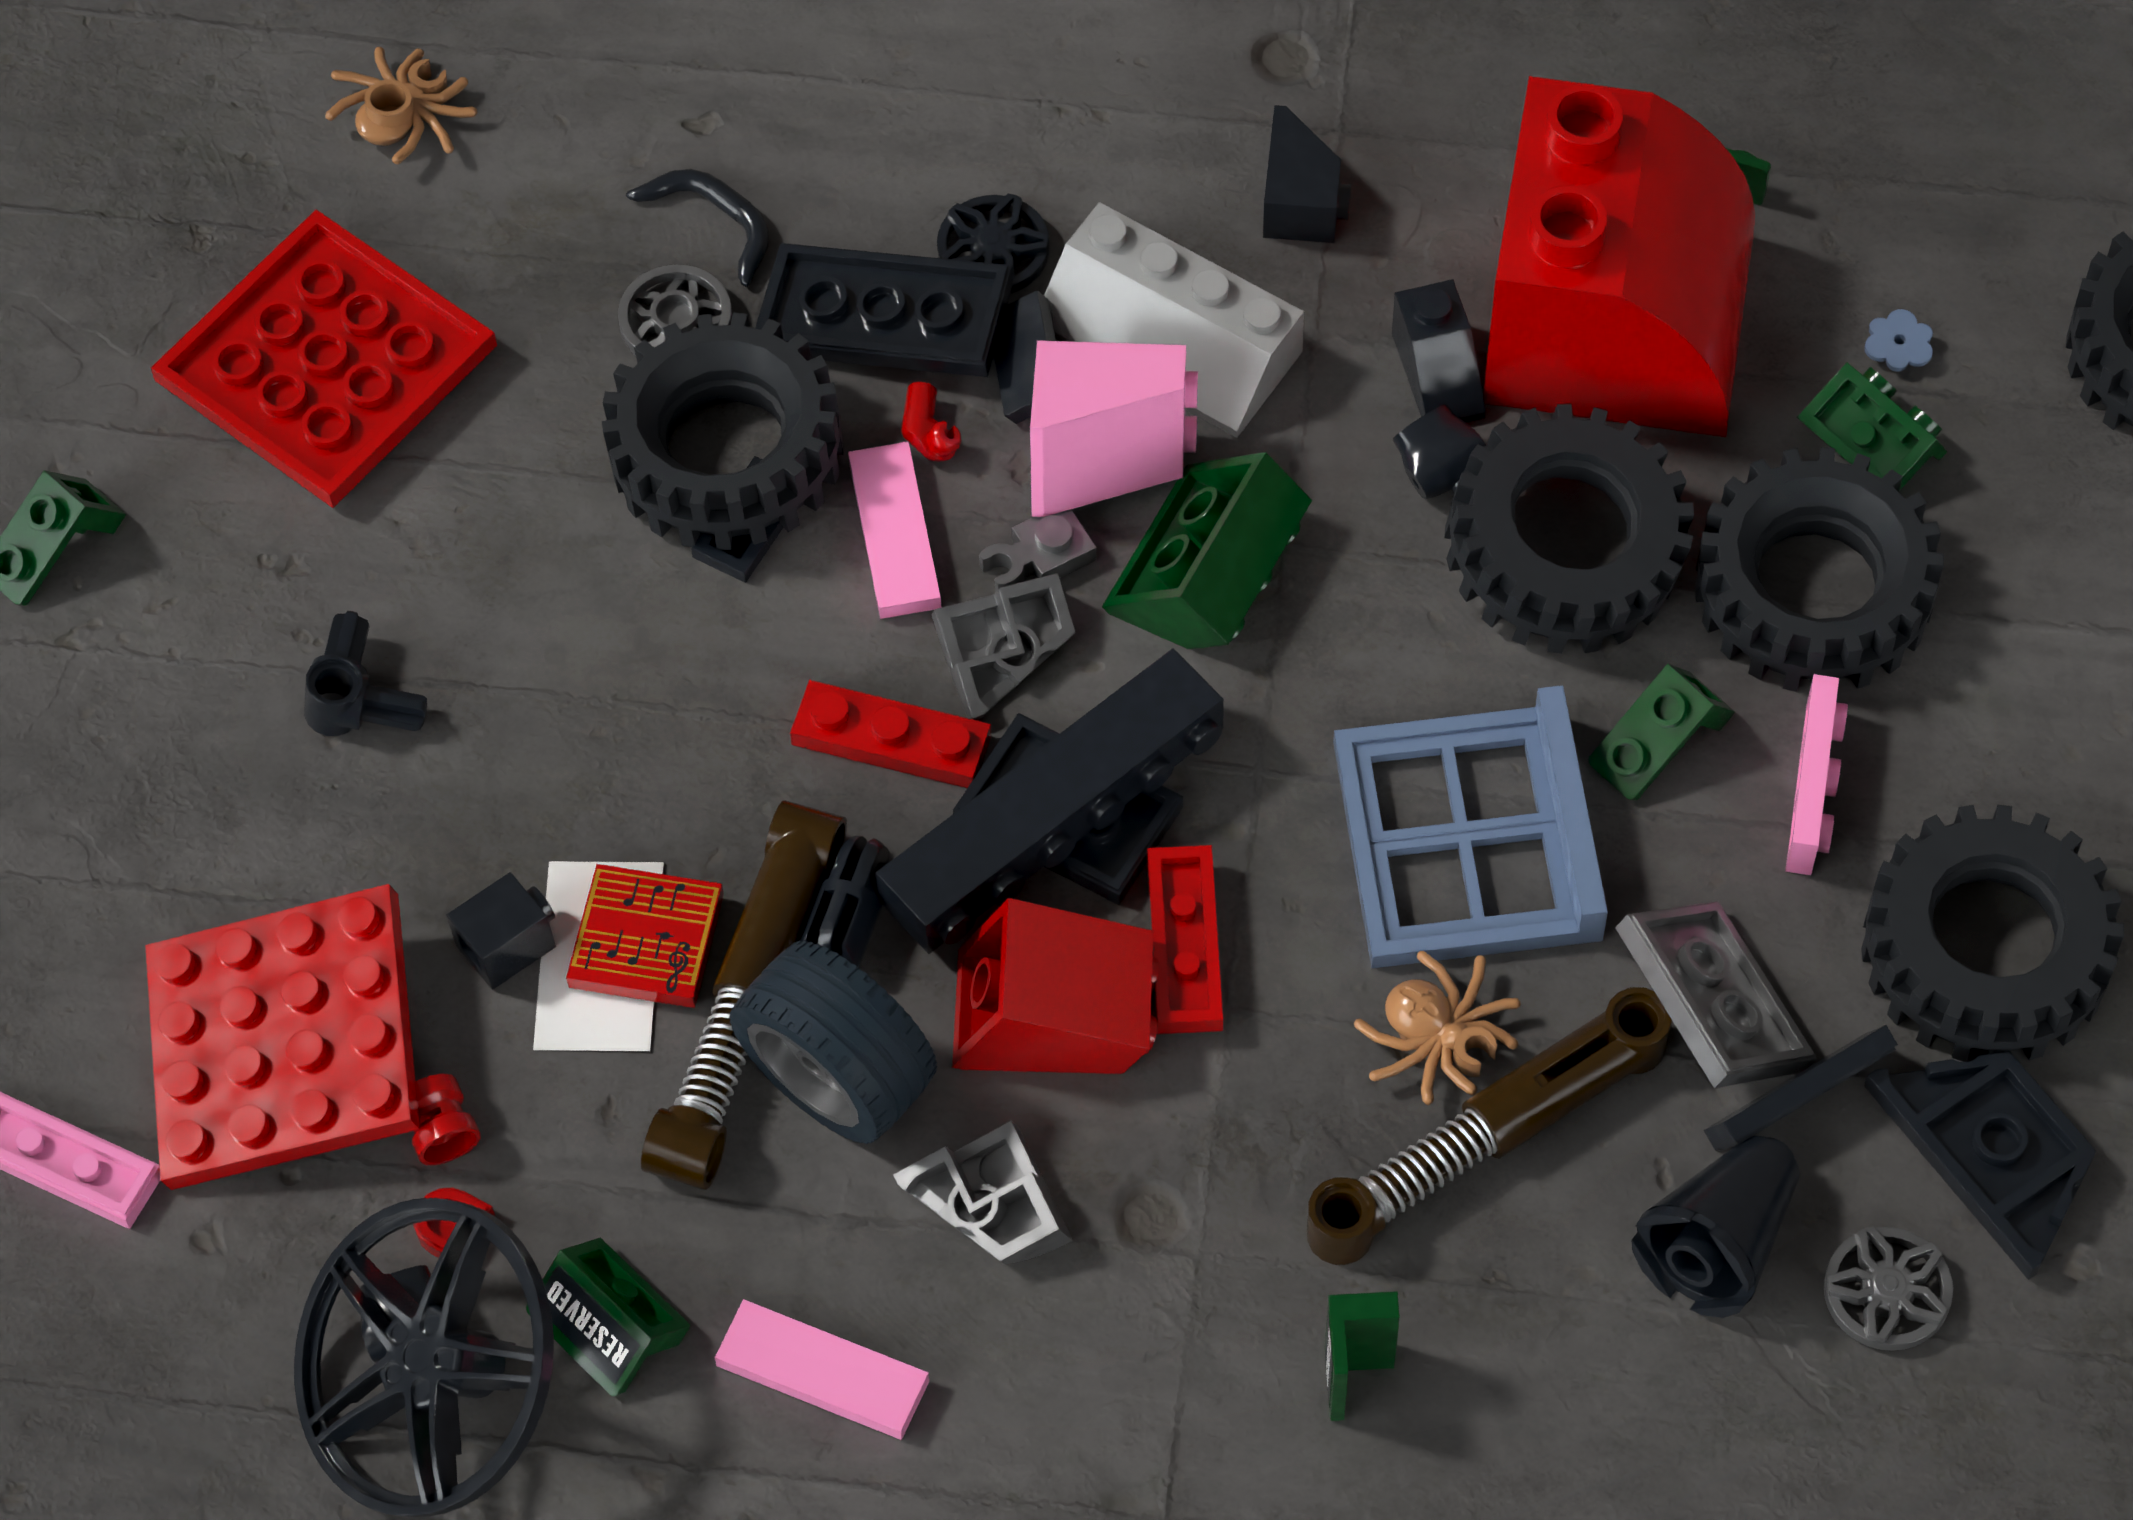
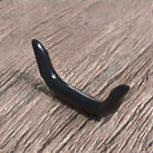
[626,169,768,287]

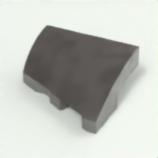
[932,573,1076,720]
[893,1121,1073,1264]

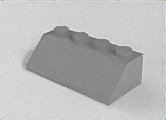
[1044,202,1304,438]

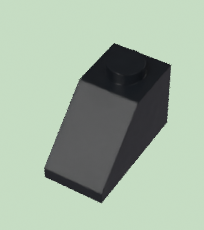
[1263,105,1351,243]
[1392,279,1486,422]

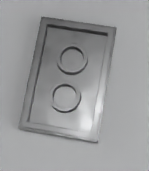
[1615,901,1817,1088]

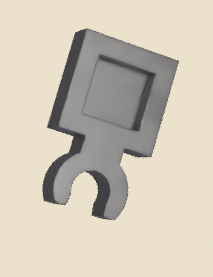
[979,510,1097,592]

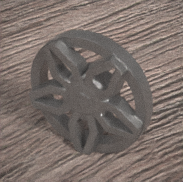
[618,265,732,356]
[1824,1226,1953,1350]

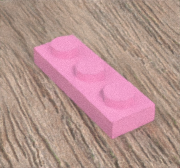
[1785,674,1848,875]

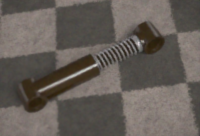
[641,800,847,1190]
[1307,987,1672,1265]

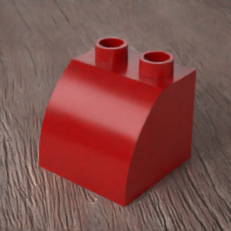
[1483,76,1755,437]

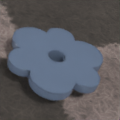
[1864,309,1933,372]

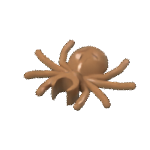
[325,47,478,164]
[1354,951,1521,1105]

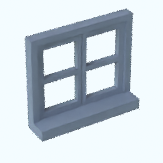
[1333,685,1608,968]

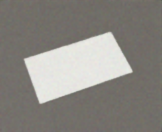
[533,861,664,1051]

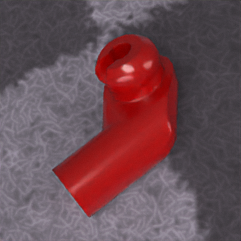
[901,382,962,462]

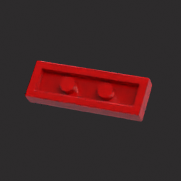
[790,680,992,788]
[1147,845,1223,1034]

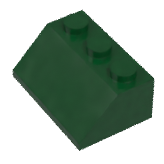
[1102,452,1312,649]

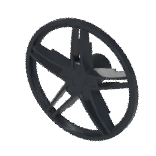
[294,1198,554,1517]

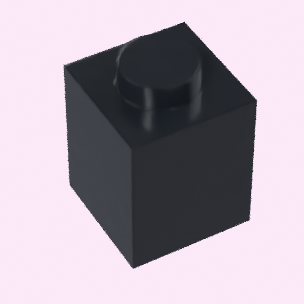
[446,872,556,990]

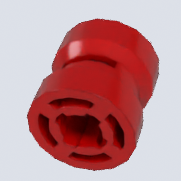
[412,1073,481,1165]

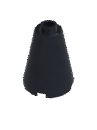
[1631,1135,1800,1318]

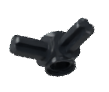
[304,611,427,736]

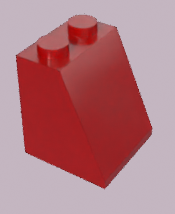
[952,898,1159,1074]

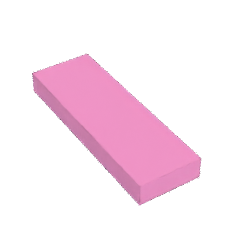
[848,441,942,619]
[0,1092,160,1229]
[715,1299,929,1440]

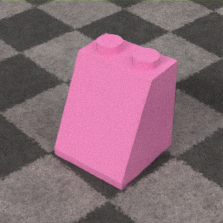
[1030,341,1198,517]

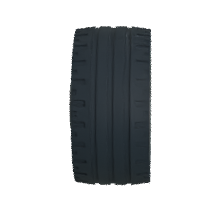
[729,941,938,1144]

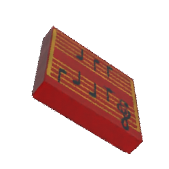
[566,864,724,1008]

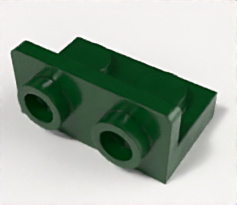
[1797,362,1947,491]

